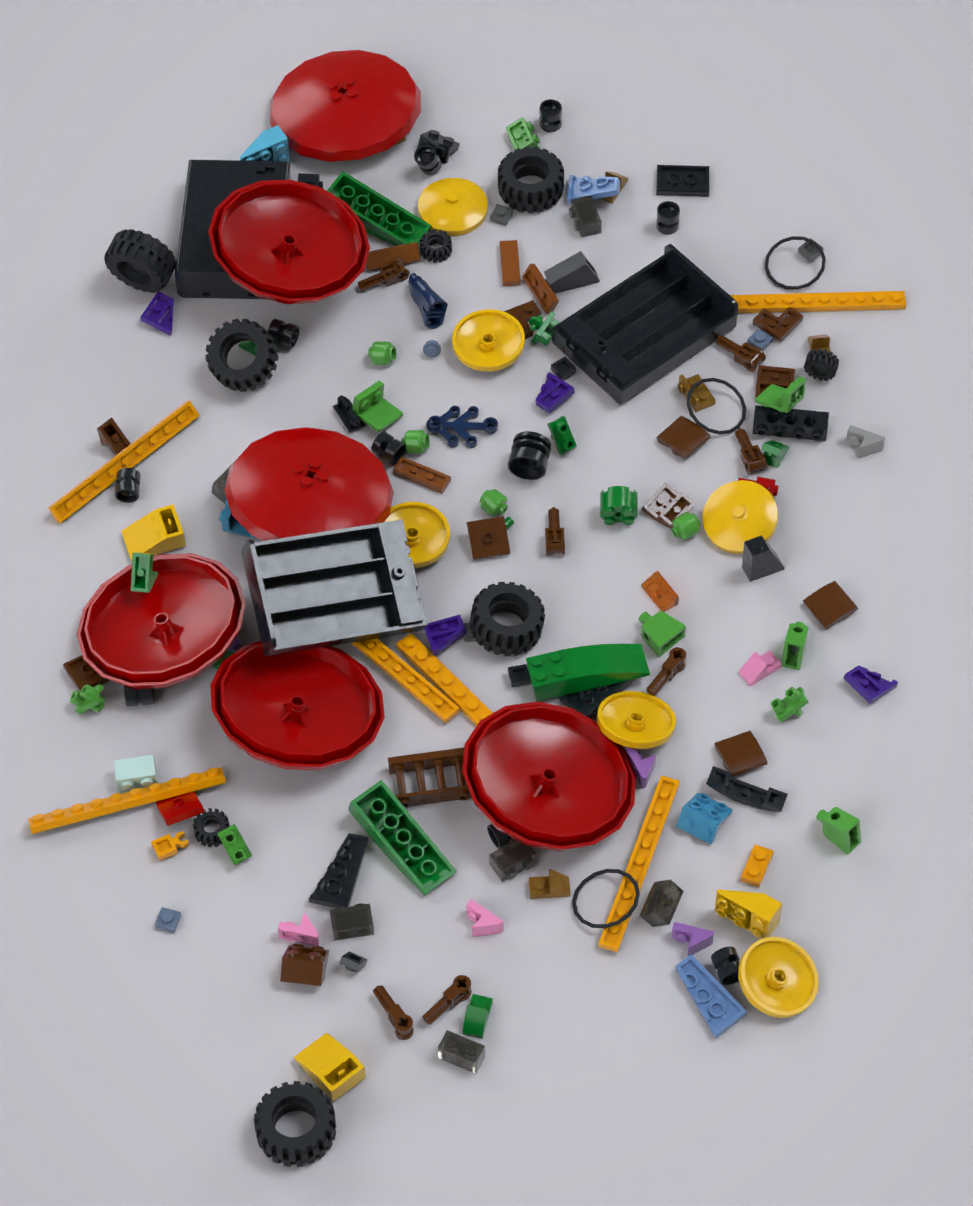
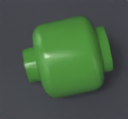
[368,341,397,365]
[401,430,430,454]
[479,489,508,517]
[671,512,700,540]

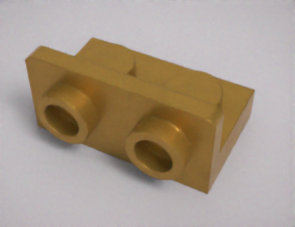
[677,374,715,412]

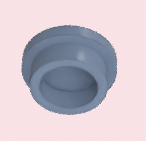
[423,340,441,357]

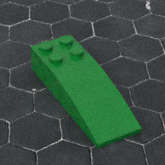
[327,171,431,246]
[526,643,650,702]
[348,780,457,895]

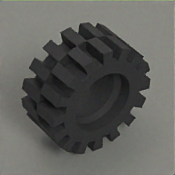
[420,229,452,263]
[804,349,839,381]
[193,808,230,847]

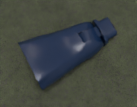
[408,273,448,329]

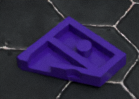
[140,291,174,336]
[536,372,575,413]
[424,615,466,656]
[843,665,898,704]

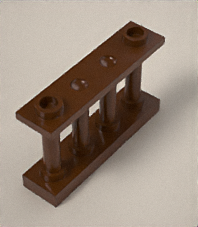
[388,747,472,808]

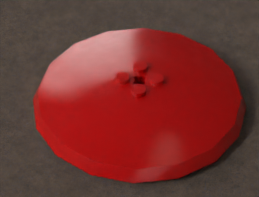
[270,50,421,162]
[208,180,370,304]
[224,427,394,541]
[77,553,246,689]
[210,641,385,771]
[462,701,636,851]

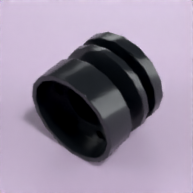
[508,431,551,480]

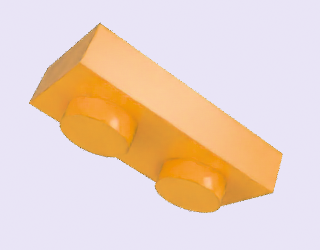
[740,844,774,887]

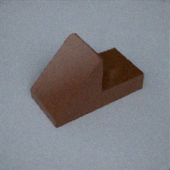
[97,417,131,456]

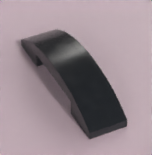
[706,766,788,812]

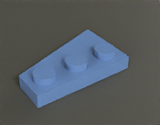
[567,175,620,204]

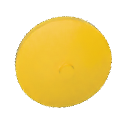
[418,178,488,236]
[452,309,525,372]
[702,480,778,554]
[385,502,450,568]
[597,691,676,749]
[738,937,819,1018]

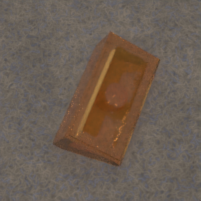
[641,571,679,612]

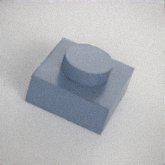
[747,329,773,351]
[155,907,181,933]

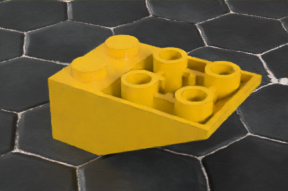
[121,504,186,562]
[714,889,782,938]
[294,1032,366,1102]

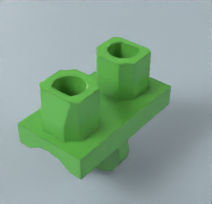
[70,684,105,714]
[771,687,809,723]
[217,824,252,865]

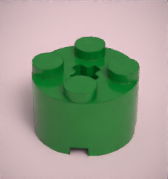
[600,486,638,525]

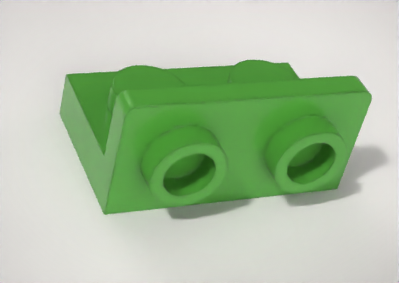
[505,117,540,149]

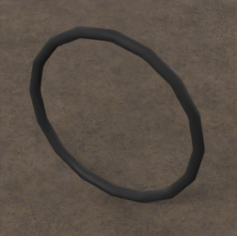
[765,236,826,290]
[687,378,746,435]
[572,869,640,928]

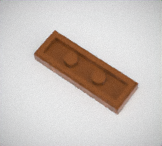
[500,240,521,286]
[366,242,420,270]
[522,264,559,314]
[393,456,451,494]

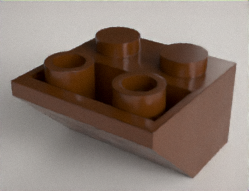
[280,944,329,986]

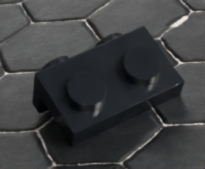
[417,130,460,163]

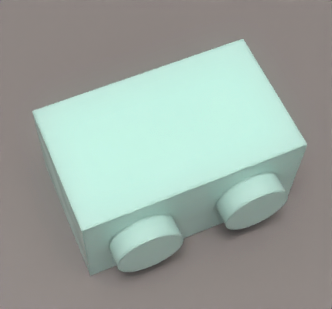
[114,755,157,791]

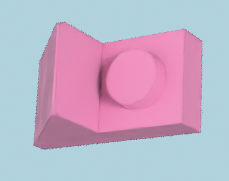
[739,650,782,687]
[466,899,504,937]
[278,913,319,946]

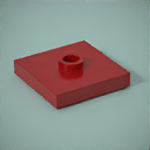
[155,791,204,826]

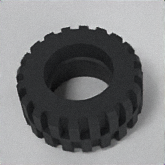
[498,146,564,213]
[104,229,176,293]
[205,319,279,392]
[469,582,545,656]
[254,1081,336,1167]

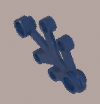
[426,406,498,448]

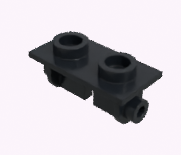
[333,395,366,433]

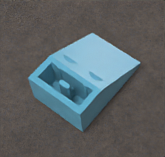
[240,125,290,162]

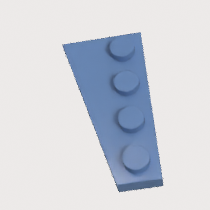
[676,954,747,1039]

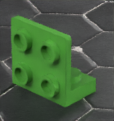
[755,376,806,413]
[352,381,403,432]

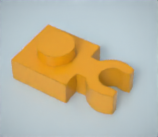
[151,831,189,861]

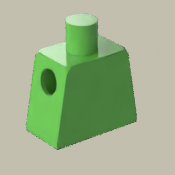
[638,611,686,657]
[782,621,809,670]
[816,807,861,855]

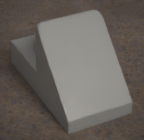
[846,425,885,458]

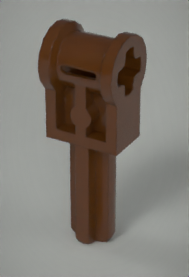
[358,258,410,291]
[716,335,766,372]
[735,428,767,474]
[545,507,565,555]
[647,647,686,696]
[422,975,472,1025]
[373,985,414,1040]

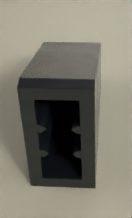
[544,251,600,293]
[742,535,785,582]

